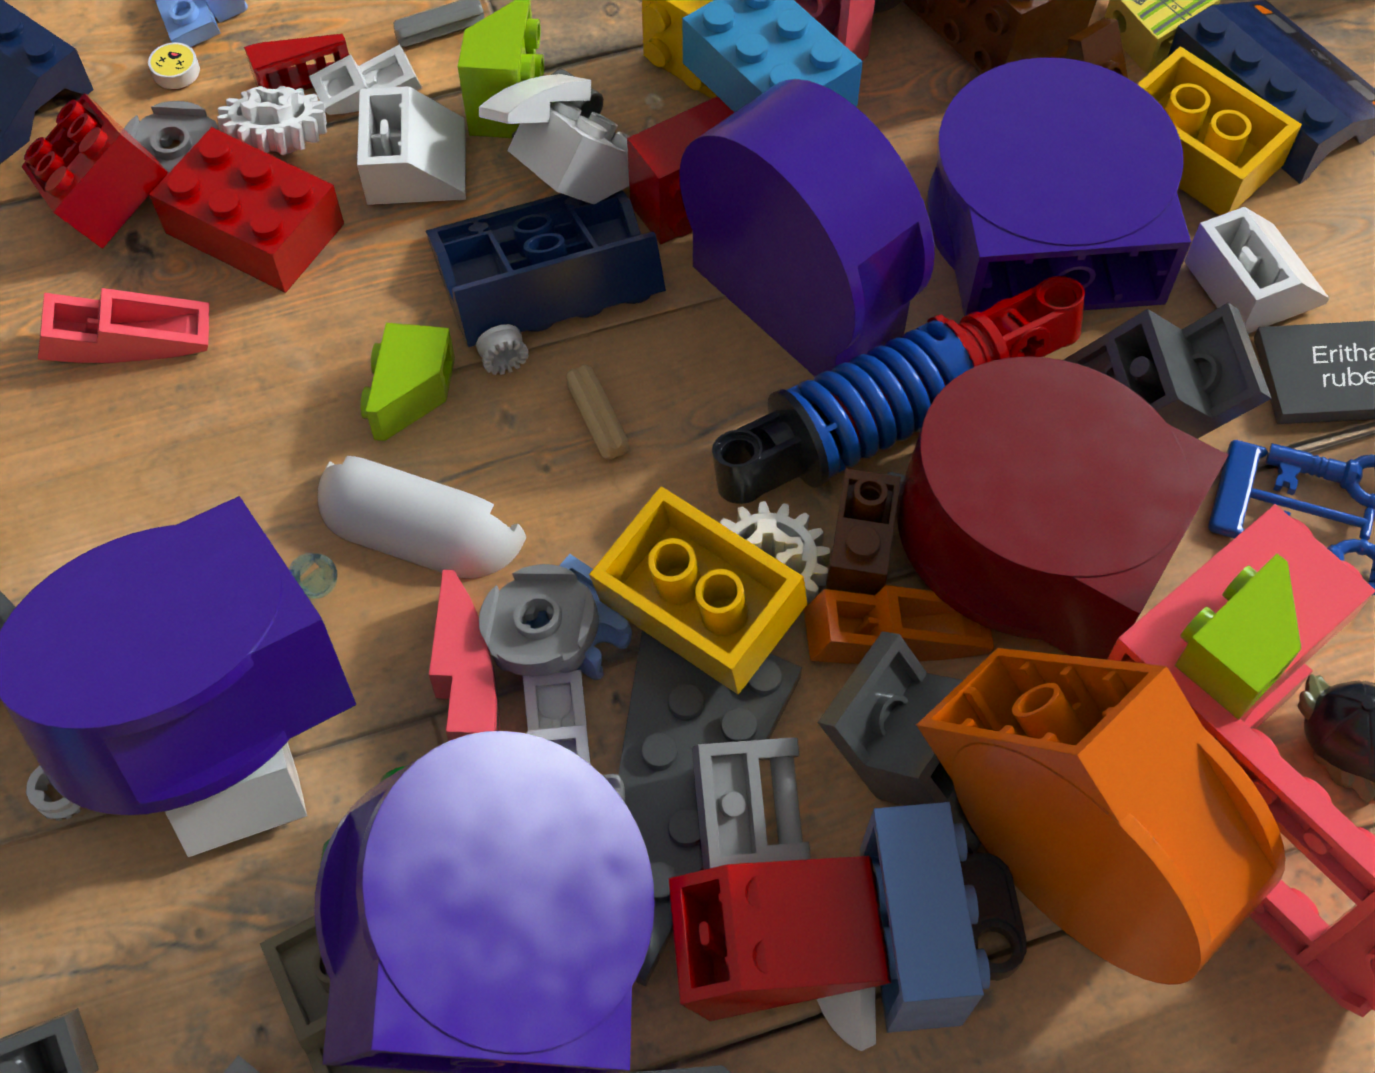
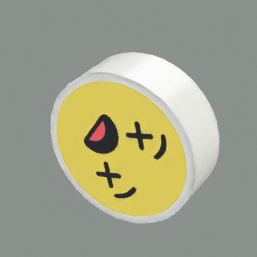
[148,42,200,89]

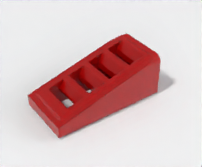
[244,34,349,90]

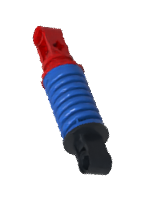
[712,276,1085,504]

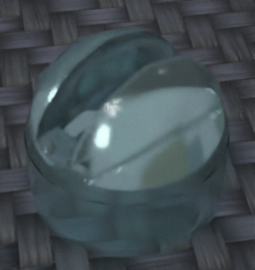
[288,553,337,599]

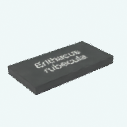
[1253,321,1375,424]

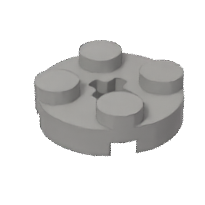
[124,101,219,179]
[479,564,599,677]

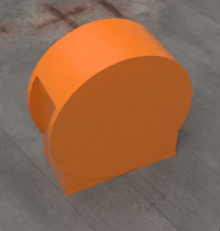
[916,648,1286,985]

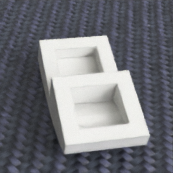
[309,44,422,115]
[479,74,591,124]
[523,670,591,764]

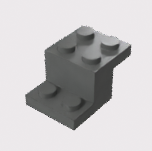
[1064,303,1272,439]
[818,631,982,854]

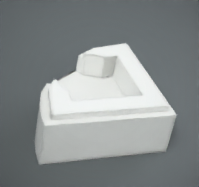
[817,987,876,1051]

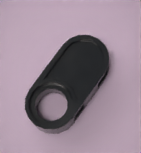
[960,852,1027,981]

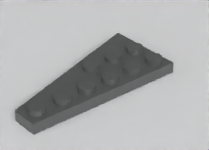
[618,630,802,987]

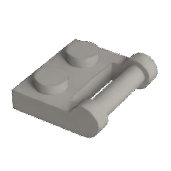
[692,738,811,870]

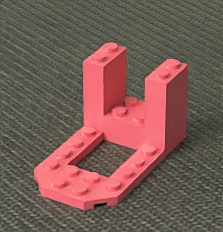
[1107,504,1375,1017]

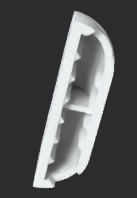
[317,456,526,578]

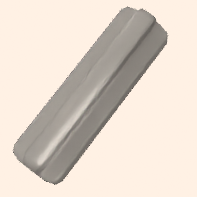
[393,0,484,48]

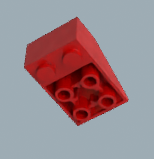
[21,93,168,249]
[668,856,892,1021]

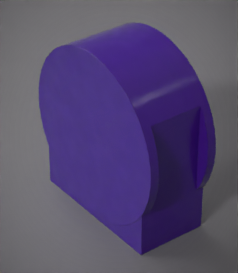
[926,58,1191,316]
[679,79,935,377]
[0,496,357,815]
[314,731,655,1073]

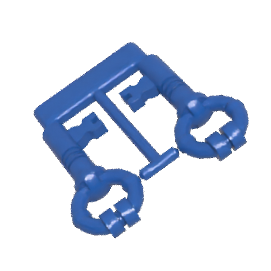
[1208,440,1375,596]

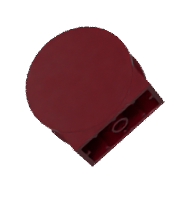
[897,356,1228,660]

